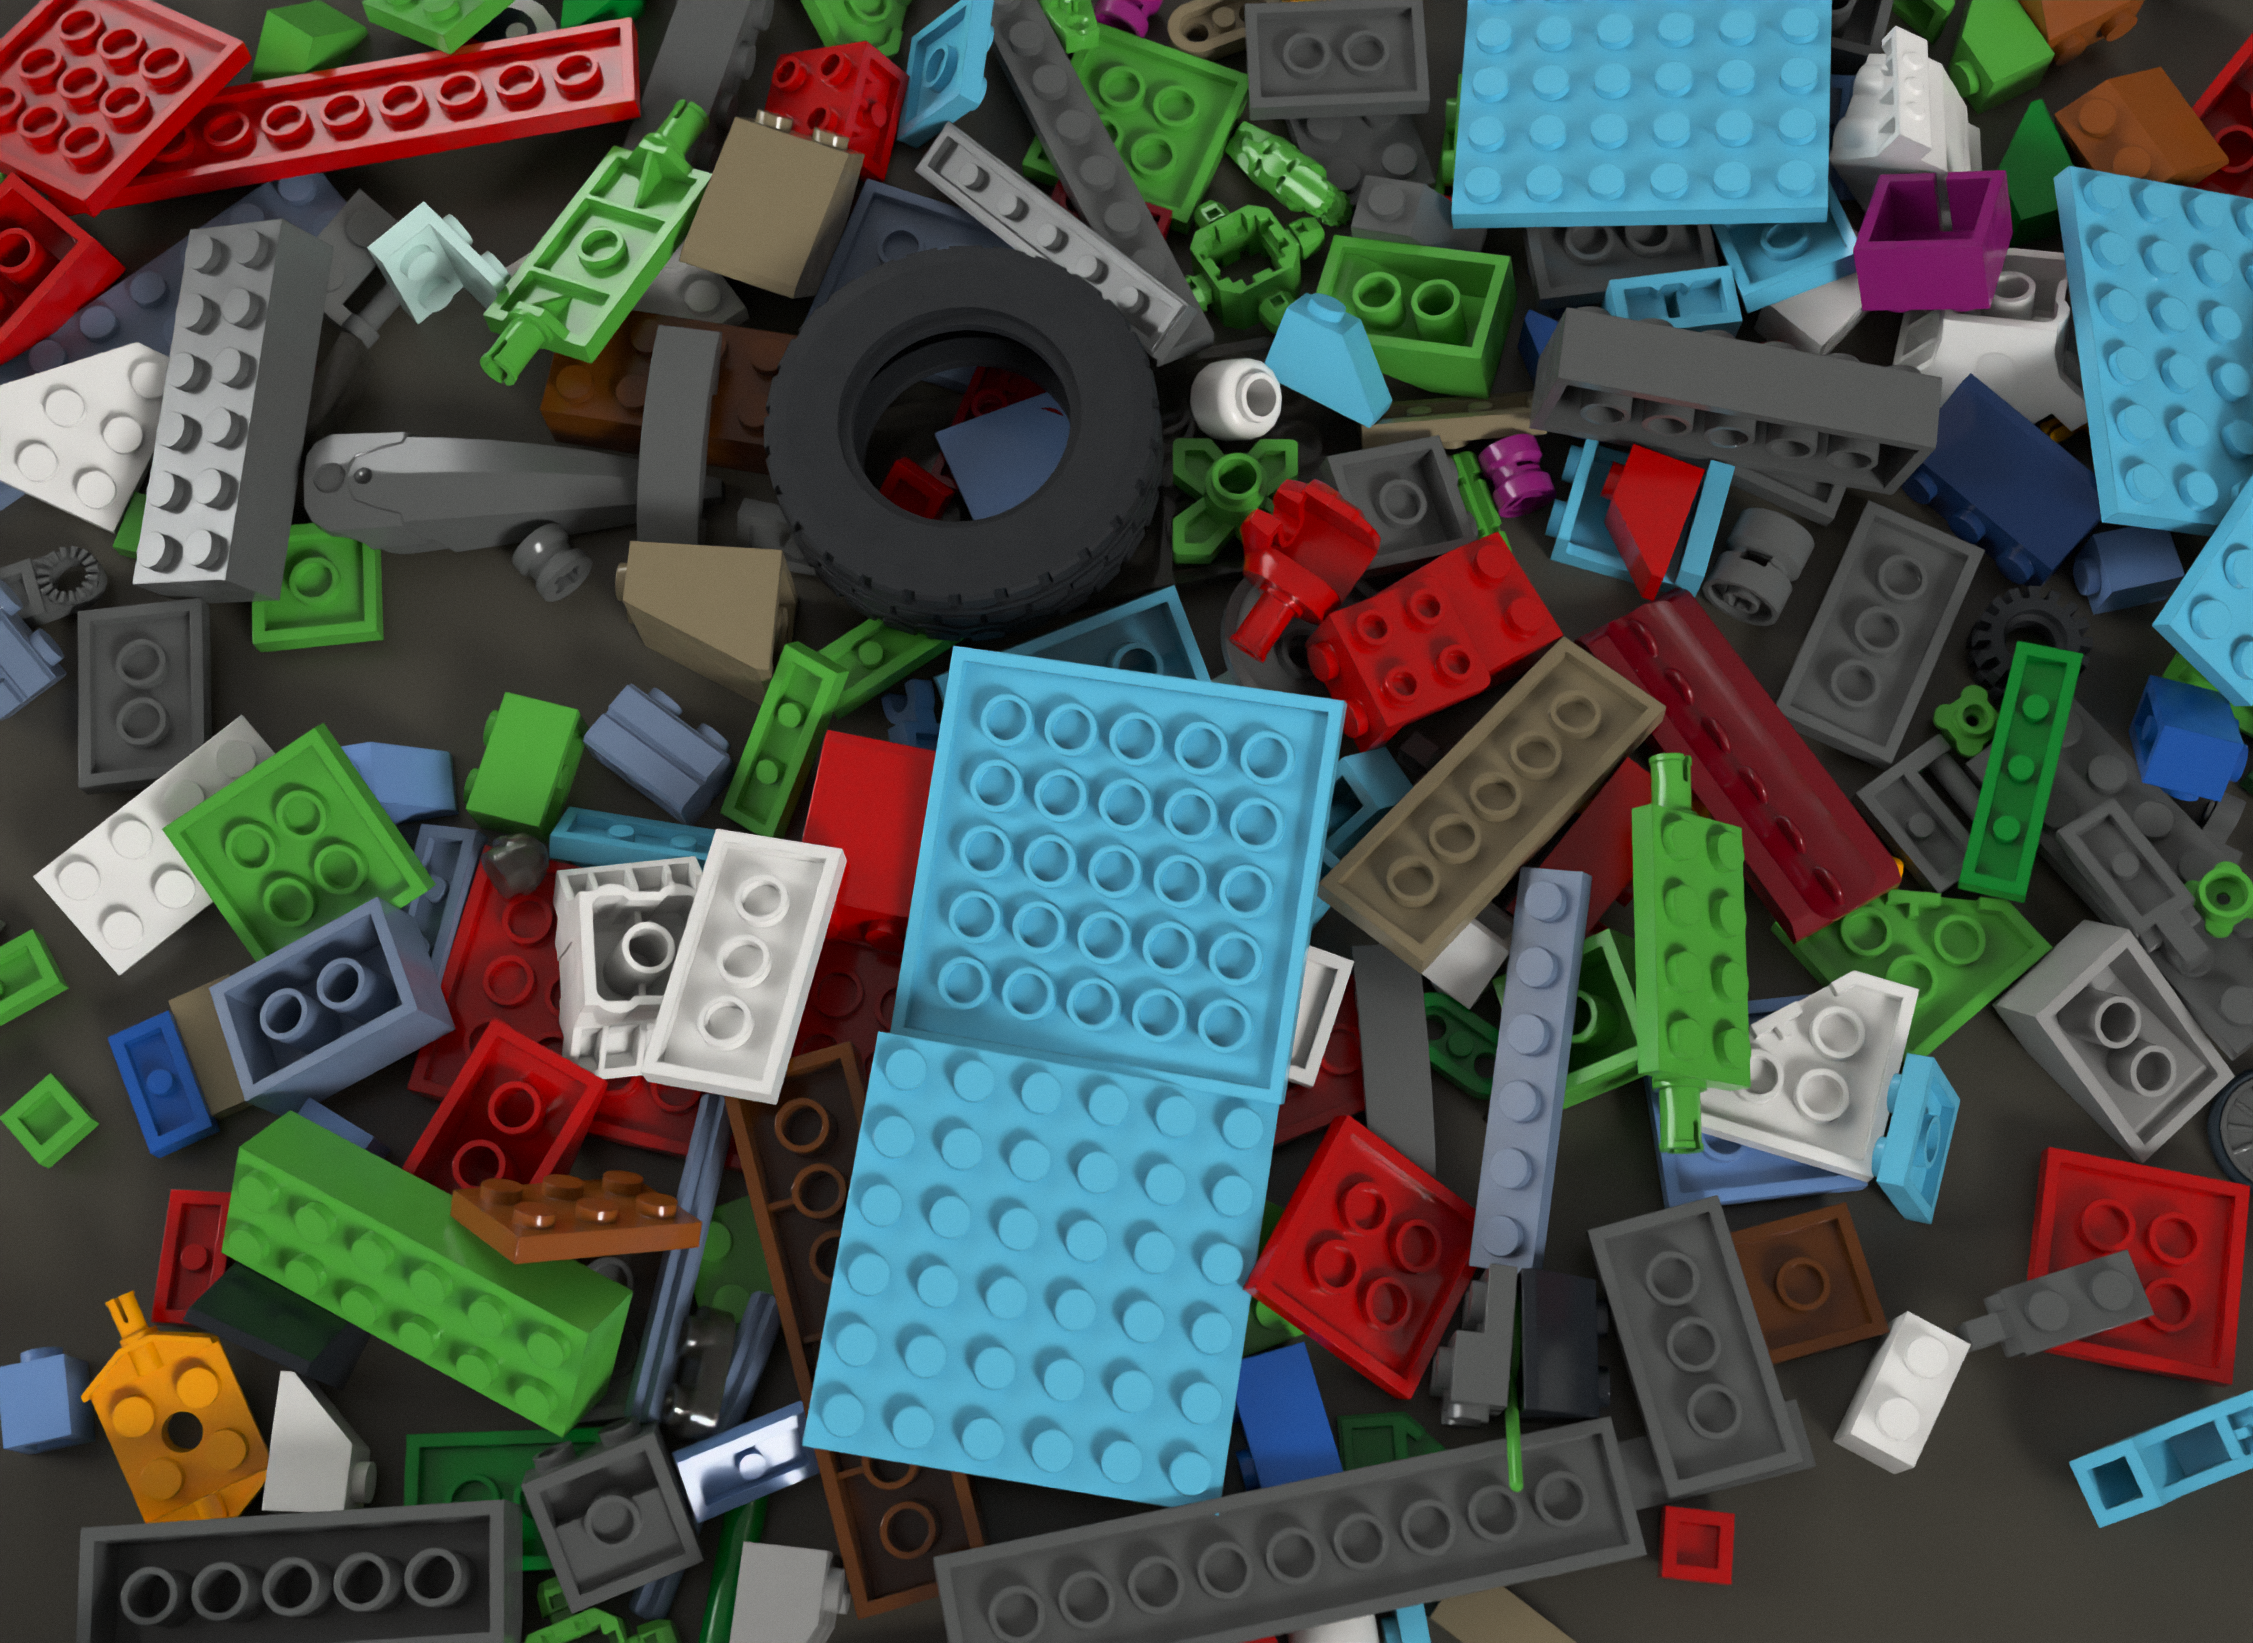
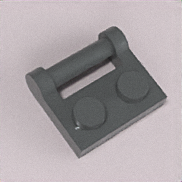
[317,188,400,351]
[1850,734,1981,893]

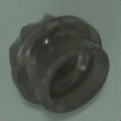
[481,833,549,899]

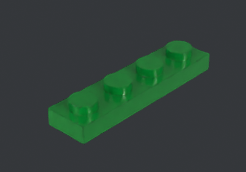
[1958,641,2083,903]

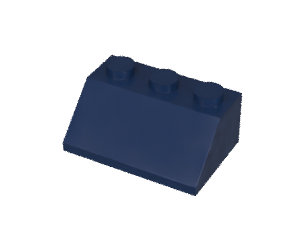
[1901,373,2101,588]

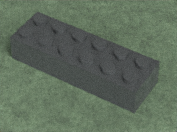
[132,219,334,603]
[1529,306,1942,495]
[76,1499,523,1643]

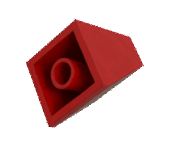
[802,730,936,951]

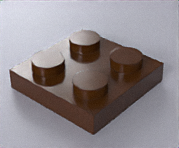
[1730,1202,1890,1365]

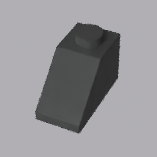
[1351,175,1488,253]

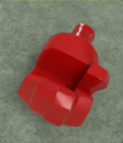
[1229,479,1381,663]

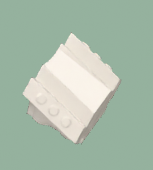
[1829,26,1982,231]
[1893,248,2088,432]
[553,856,702,1079]

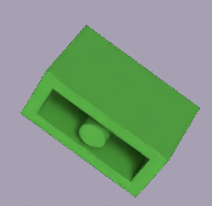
[463,692,589,845]

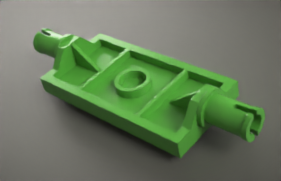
[480,99,712,386]
[1632,753,1751,1154]

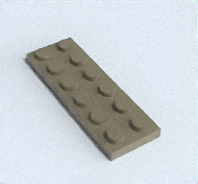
[1317,636,1666,974]

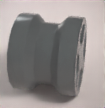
[512,523,593,602]

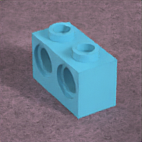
[1600,265,1742,337]

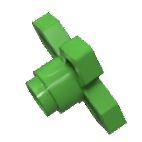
[1172,438,1298,564]

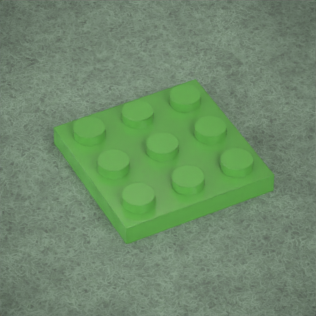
[1022,22,1249,235]
[162,723,436,962]

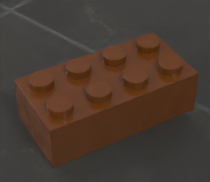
[540,310,797,475]

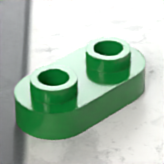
[1424,992,1499,1100]

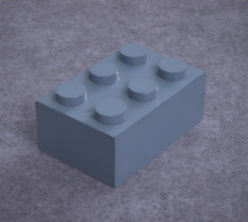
[209,897,456,1116]

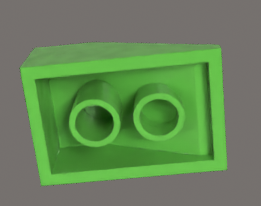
[1316,235,1518,400]

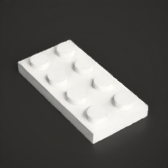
[33,714,275,975]
[640,828,847,1105]

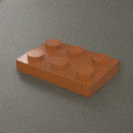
[450,1170,702,1264]

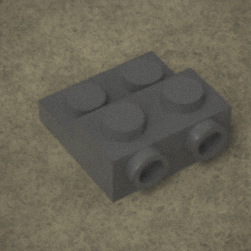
[1320,435,1478,580]
[1429,1264,1518,1430]
[521,1415,705,1614]

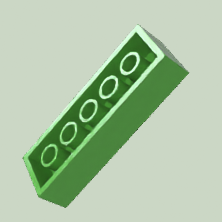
[221,1110,633,1438]

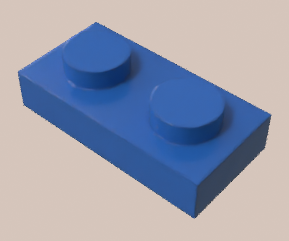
[107,1010,220,1158]

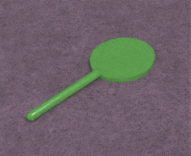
[1505,1291,1523,1492]

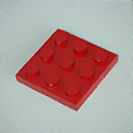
[1242,1115,1477,1399]
[2027,1147,2250,1388]

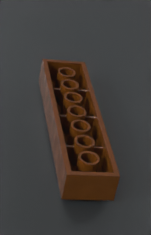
[723,1041,992,1620]

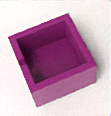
[1853,170,2013,313]

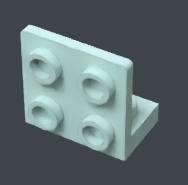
[367,201,511,324]

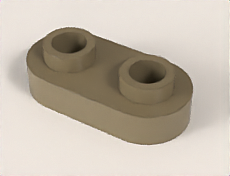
[1168,0,1279,62]

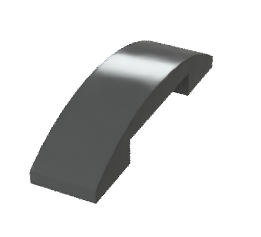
[637,325,722,545]
[1350,944,1436,1179]

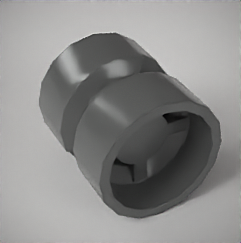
[1702,508,1815,626]

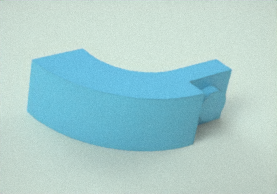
[2069,1390,2253,1528]

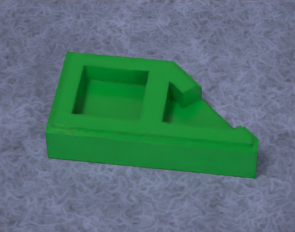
[1336,1411,1447,1472]

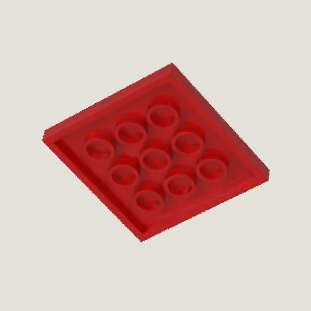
[0,0,252,218]

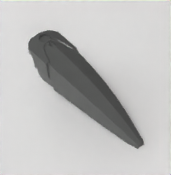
[304,432,725,554]

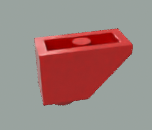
[1600,444,1705,601]

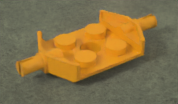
[81,1290,269,1523]

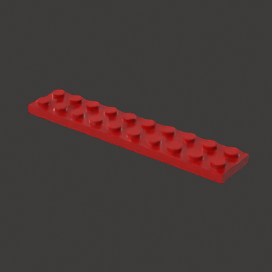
[48,17,641,216]

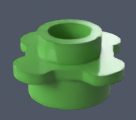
[1933,685,2000,758]
[2184,861,2253,938]

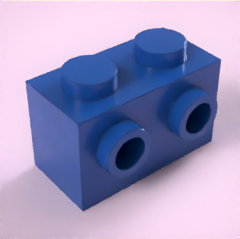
[2128,675,2248,802]
[1232,1342,1343,1492]

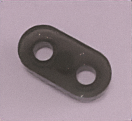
[661,1305,736,1445]

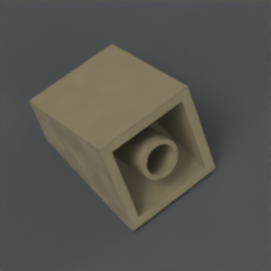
[679,109,865,299]
[615,541,799,706]

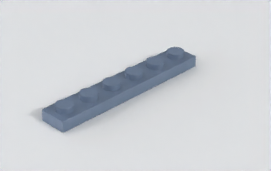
[1469,867,1592,1273]

